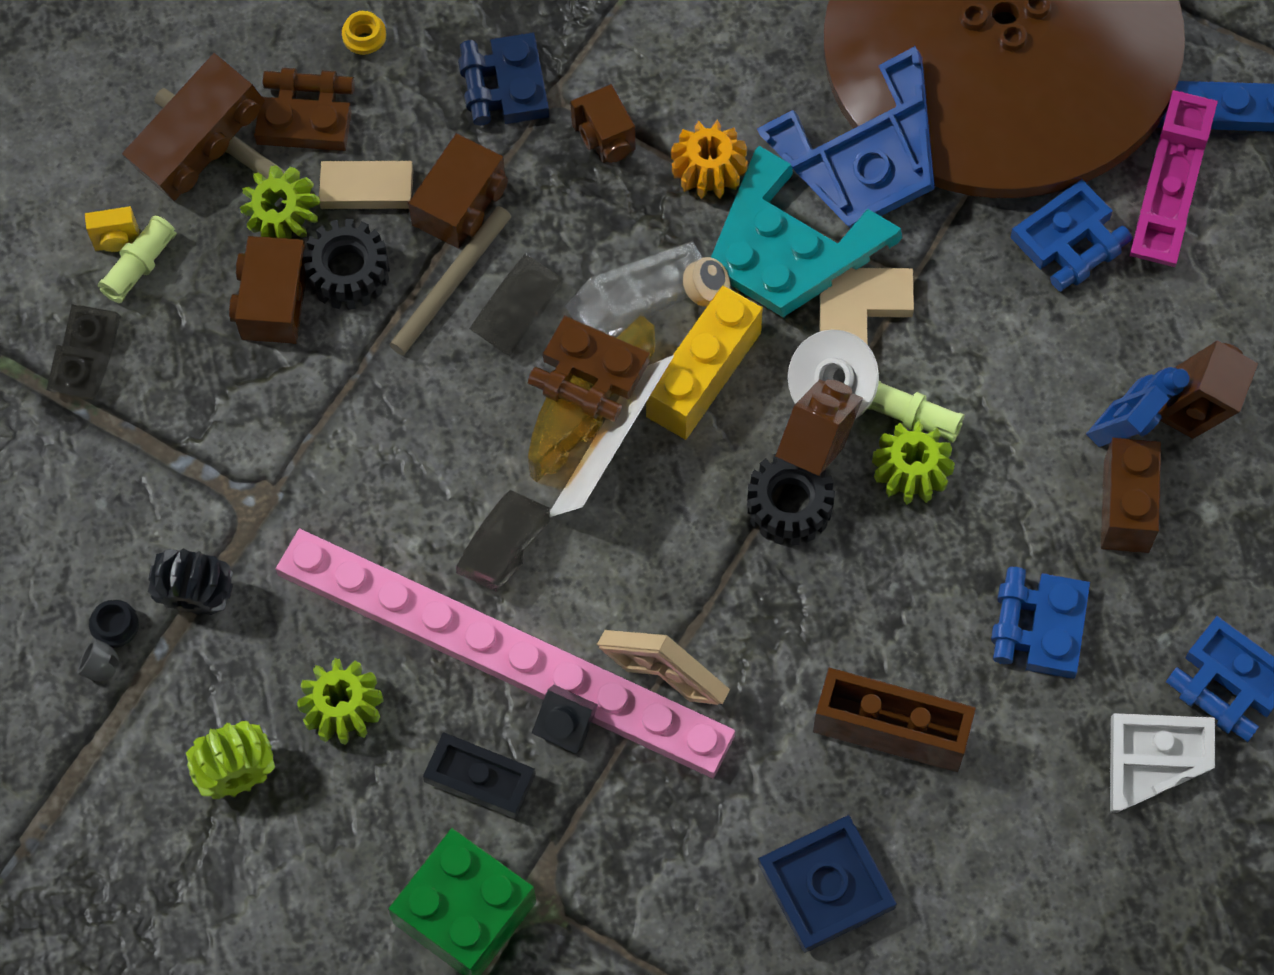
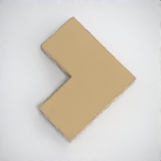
[819,268,914,345]
[597,630,730,705]

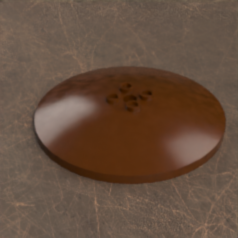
[824,0,1185,198]

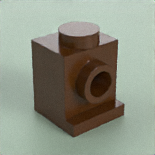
[570,84,636,163]

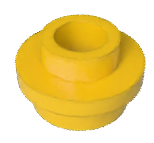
[342,11,387,55]

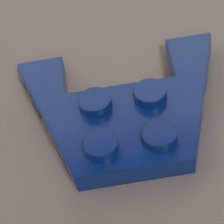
[757,46,935,229]

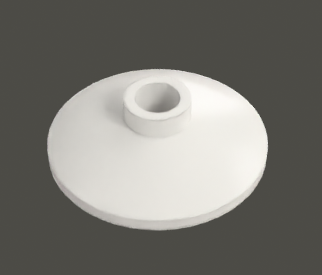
[788,330,879,419]

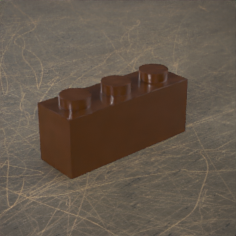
[122,53,265,201]
[813,667,976,772]

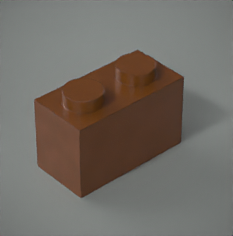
[408,133,508,249]
[229,236,307,344]
[1158,340,1258,439]
[775,379,863,476]
[1101,438,1161,553]

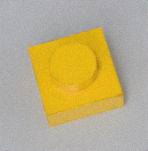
[85,206,140,252]

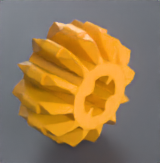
[671,120,748,199]

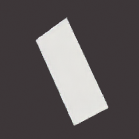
[546,355,674,519]

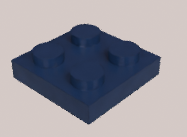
[758,815,897,953]

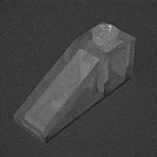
[566,241,703,336]

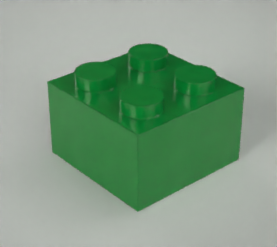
[388,828,536,975]

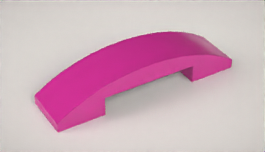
[1130,90,1218,267]

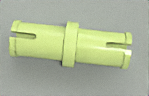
[98,216,177,303]
[867,381,965,443]

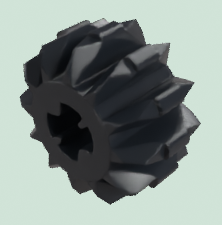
[148,548,233,615]

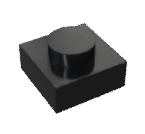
[532,684,598,754]

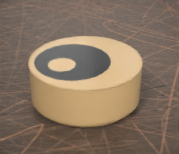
[683,257,730,307]

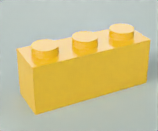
[646,285,763,440]

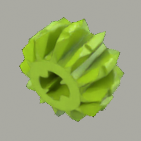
[240,165,320,239]
[872,420,955,505]
[297,658,383,745]
[186,721,275,799]

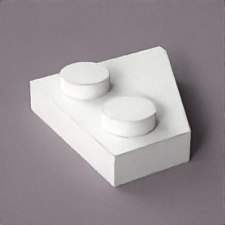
[1110,713,1215,813]

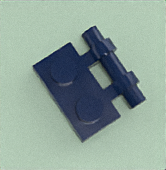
[458,32,549,126]

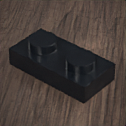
[423,732,536,819]

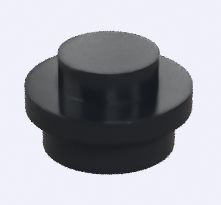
[89,600,139,648]

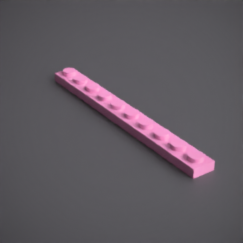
[275,528,735,779]

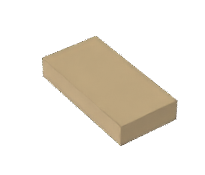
[319,161,413,209]

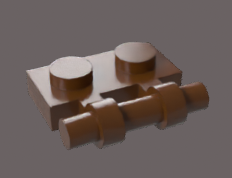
[254,68,355,151]
[528,315,650,422]

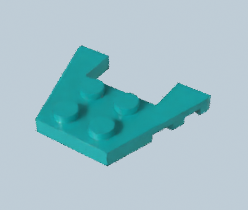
[711,146,903,317]

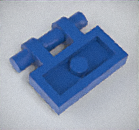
[1010,179,1132,291]
[1086,367,1190,447]
[991,567,1090,679]
[1166,616,1274,743]

